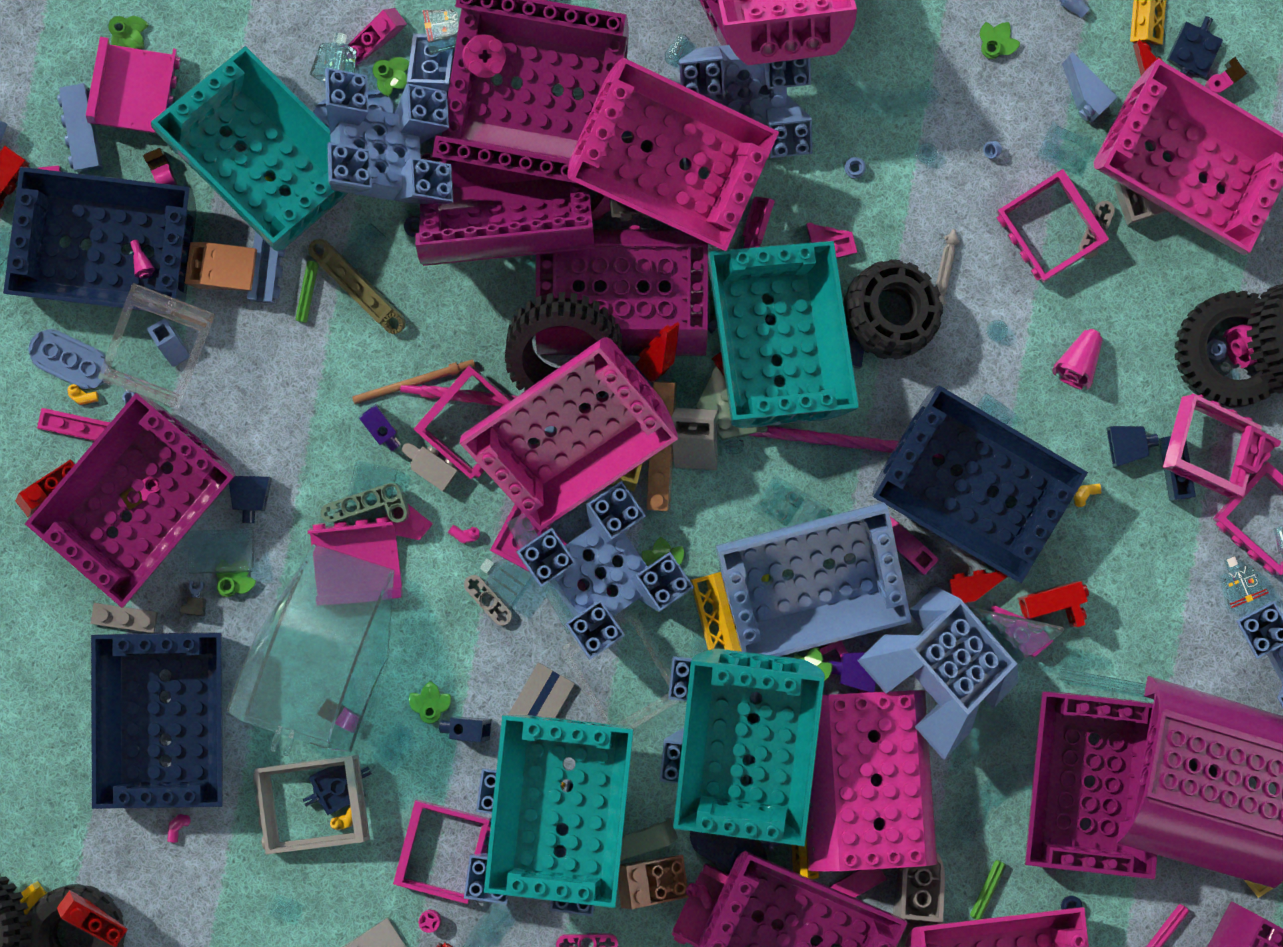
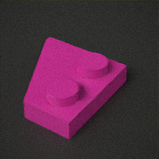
[806,222,857,258]
[1236,426,1281,474]
[384,503,433,540]

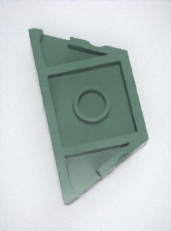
[696,367,768,441]

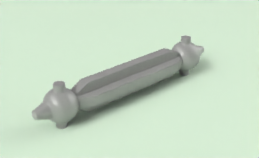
[936,229,960,305]

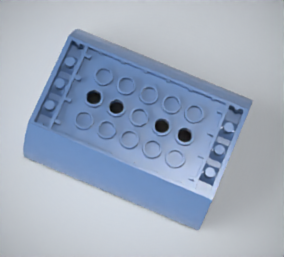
[715,502,912,656]

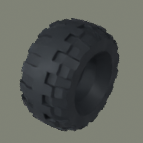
[843,259,943,360]
[25,884,126,947]

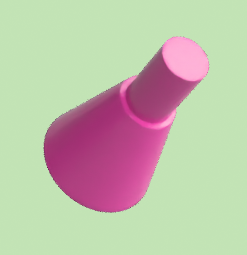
[130,240,155,279]

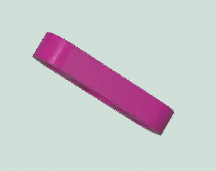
[556,933,618,947]

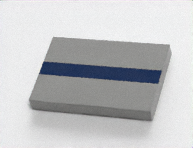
[508,662,575,718]

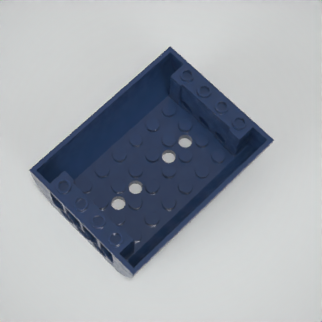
[3,167,197,315]
[872,385,1088,583]
[91,632,223,809]

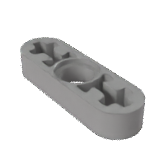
[1078,201,1115,259]
[464,575,512,626]

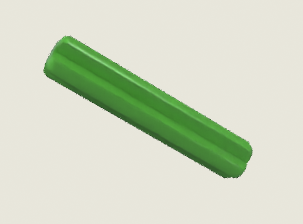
[295,261,319,323]
[970,860,1006,920]

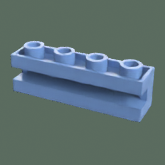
[57,83,103,174]
[247,231,285,304]

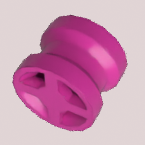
[418,909,441,933]

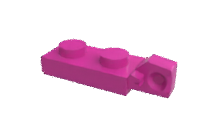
[742,196,775,249]

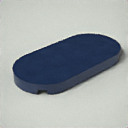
[690,831,767,874]

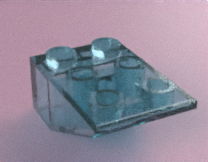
[752,475,833,528]

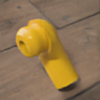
[67,384,99,405]
[1073,484,1101,507]
[330,805,353,830]

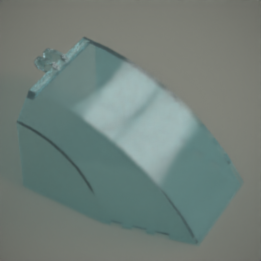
[227,544,394,756]

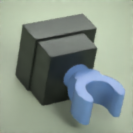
[181,580,206,616]

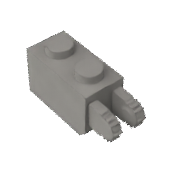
[402,443,459,492]

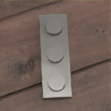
[90,603,158,633]

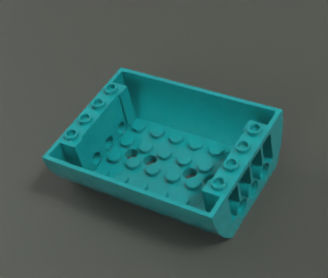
[151,46,348,251]
[708,241,859,428]
[673,649,825,846]
[484,715,634,908]

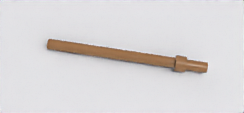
[352,359,476,404]

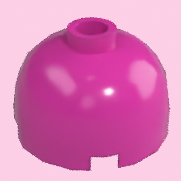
[1223,325,1257,368]

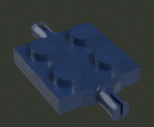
[1166,16,1223,78]
[303,765,372,815]

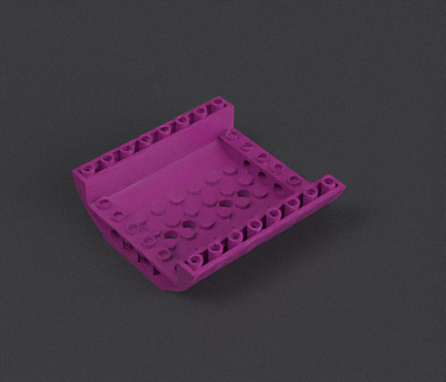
[432,0,629,184]
[415,153,595,266]
[1117,676,1283,888]

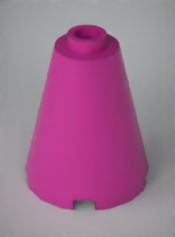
[1052,329,1103,389]

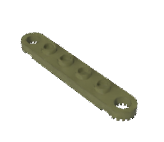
[308,238,406,334]

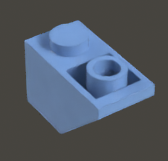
[147,318,191,367]

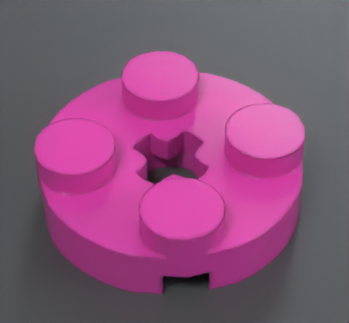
[462,34,506,78]

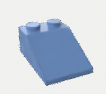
[407,34,455,98]
[1062,52,1117,123]

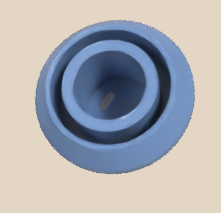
[1207,337,1227,365]

